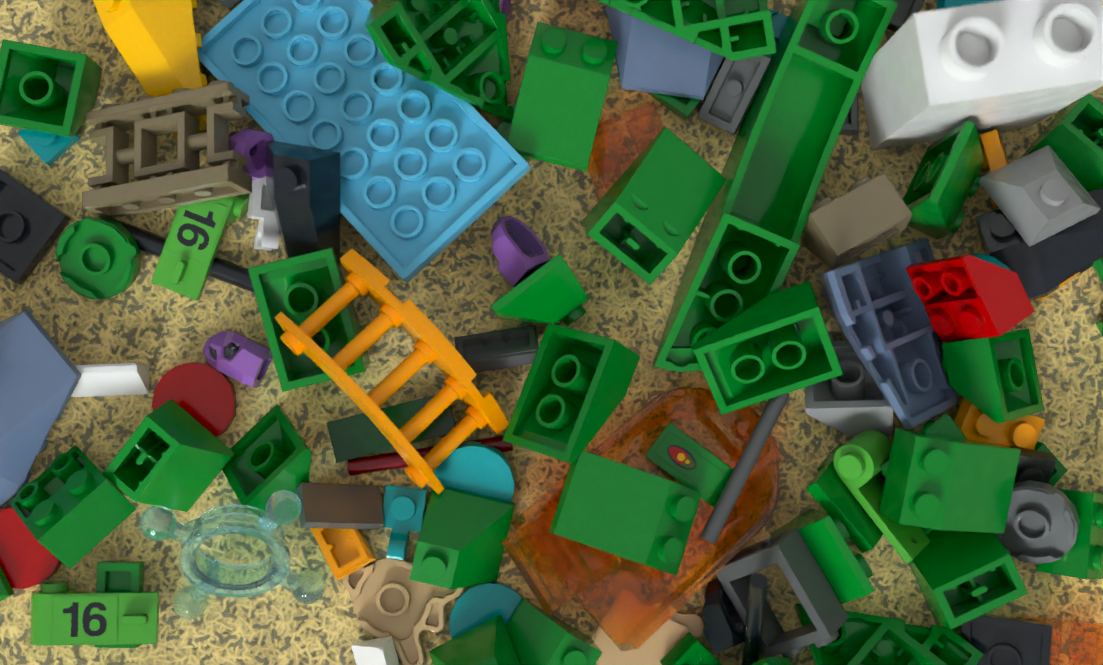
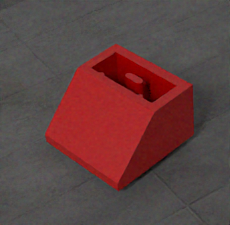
[906,254,1035,341]

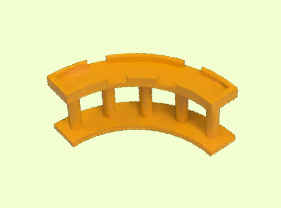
[275,248,509,494]

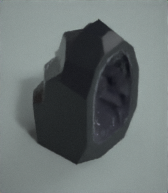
[702,578,745,654]

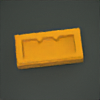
[310,528,376,580]

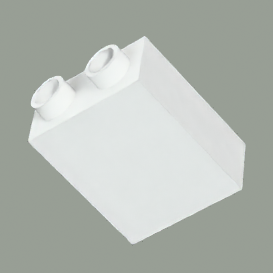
[861,0,1103,150]

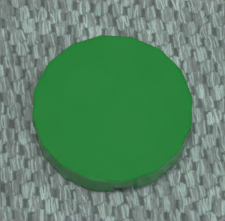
[55,217,141,299]

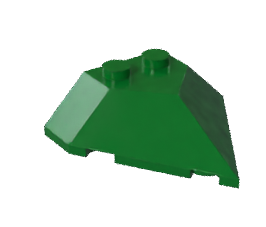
[365,0,514,123]
[597,0,777,61]
[795,603,984,665]

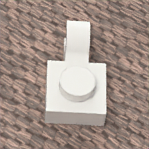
[247,176,280,251]

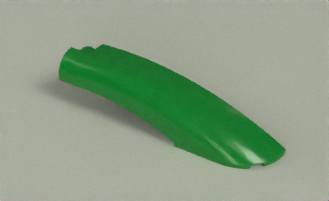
[653,0,899,372]

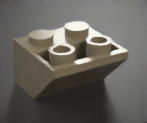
[803,173,913,269]

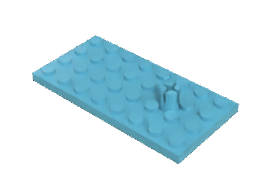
[197,0,531,283]

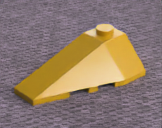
[93,0,207,140]

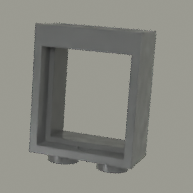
[713,527,849,658]

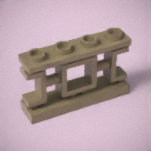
[82,80,252,219]

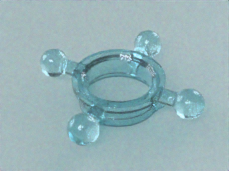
[140,490,325,619]

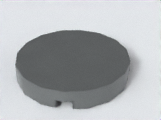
[994,480,1080,564]

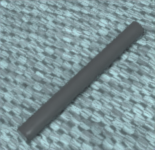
[700,393,790,545]

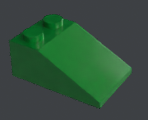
[507,22,618,172]
[902,120,984,240]
[248,247,371,392]
[692,281,843,415]
[503,323,640,464]
[879,428,1021,533]
[549,450,702,575]

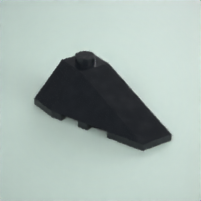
[266,140,340,266]
[976,189,1103,301]

